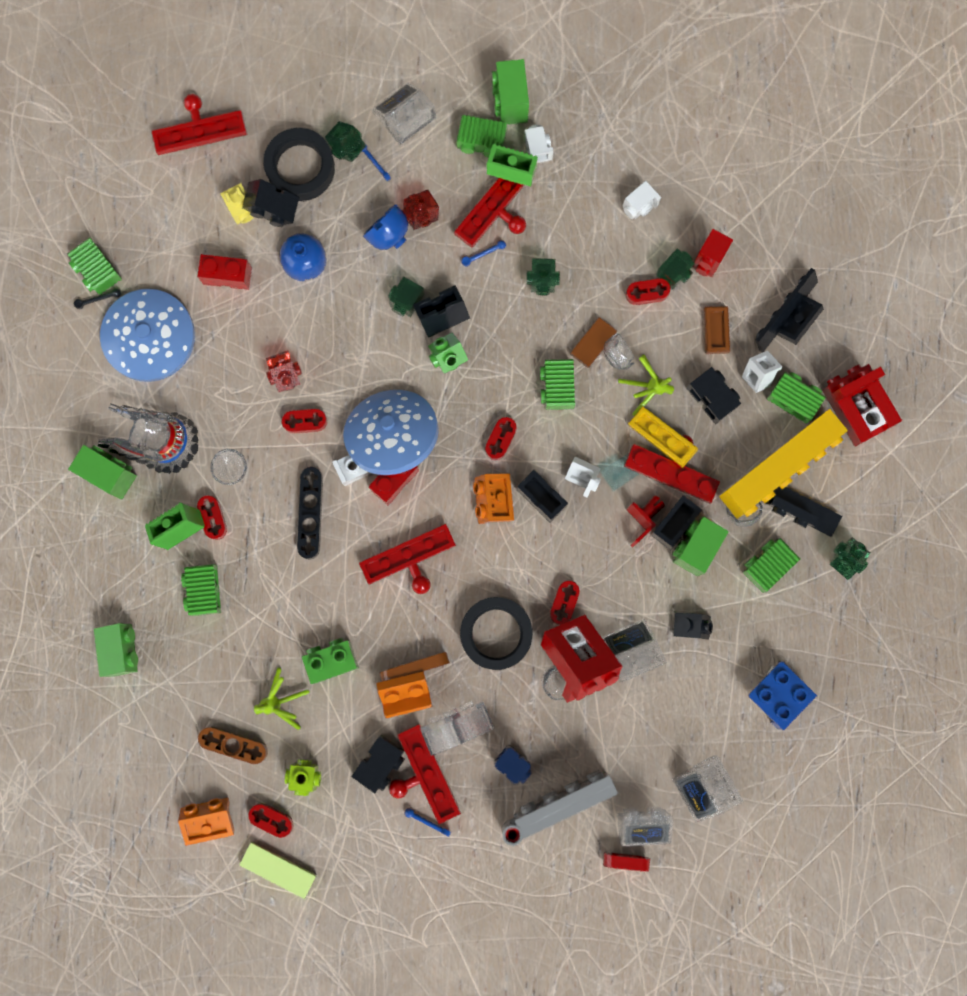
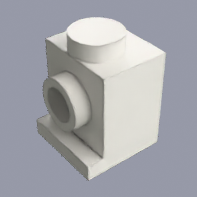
[524,125,553,163]
[623,181,661,219]
[742,351,782,393]
[332,455,370,486]

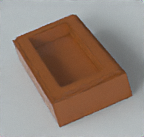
[704,306,730,354]
[570,317,617,369]

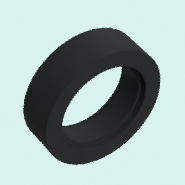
[263,128,335,201]
[460,597,533,670]

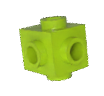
[285,759,321,796]

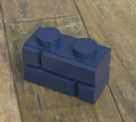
[494,745,532,784]

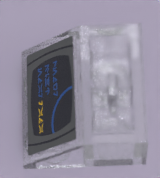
[372,82,436,145]
[602,619,667,682]
[672,755,744,823]
[617,807,673,846]

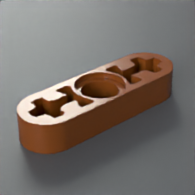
[379,652,450,681]
[198,727,268,764]

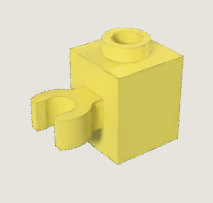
[220,183,254,225]

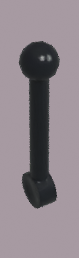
[74,288,121,309]

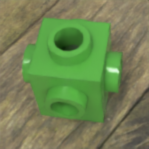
[428,332,468,374]

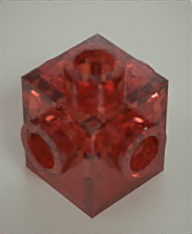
[402,190,439,230]
[266,350,302,392]

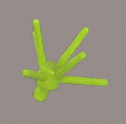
[618,354,674,416]
[254,668,310,730]

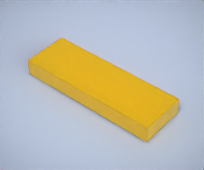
[628,406,698,468]

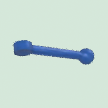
[358,143,391,182]
[462,240,506,267]
[404,808,451,837]

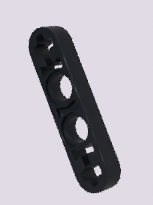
[297,467,323,560]

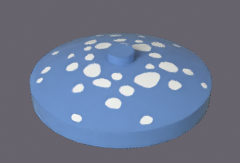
[100,289,195,382]
[343,390,439,475]

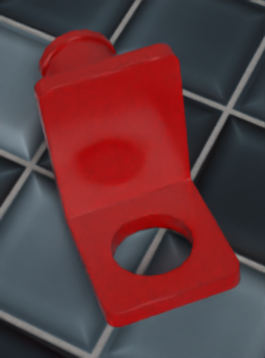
[627,495,665,548]

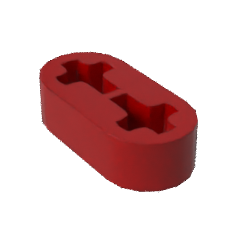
[626,279,671,305]
[282,409,327,434]
[485,417,517,461]
[197,495,227,540]
[550,580,580,625]
[248,803,294,838]
[603,852,650,872]

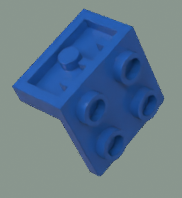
[748,662,817,731]

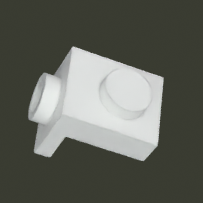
[565,457,601,497]

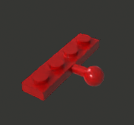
[152,94,247,156]
[454,178,526,248]
[623,434,720,504]
[359,524,456,594]
[389,724,461,824]

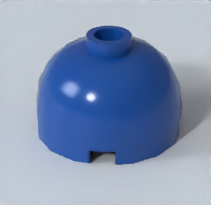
[363,204,408,250]
[280,233,327,281]

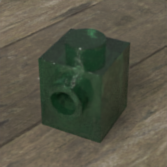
[656,248,695,290]
[388,276,425,318]

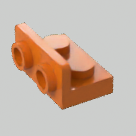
[473,474,514,524]
[376,671,432,718]
[178,798,235,846]

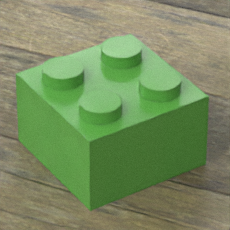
[492,59,529,125]
[68,445,137,500]
[672,516,729,577]

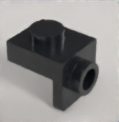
[673,612,713,640]

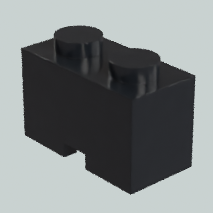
[242,179,299,227]
[413,285,470,338]
[686,367,742,425]
[516,470,568,523]
[652,495,702,551]
[351,735,405,794]

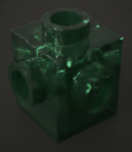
[325,121,366,162]
[527,258,560,296]
[829,537,871,580]

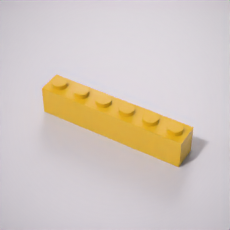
[719,409,848,519]

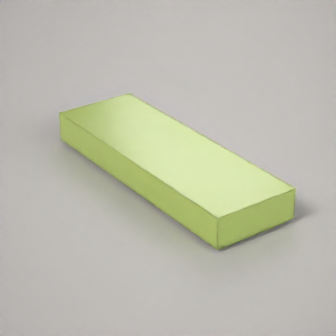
[240,842,317,899]

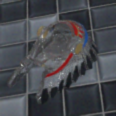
[98,403,199,474]

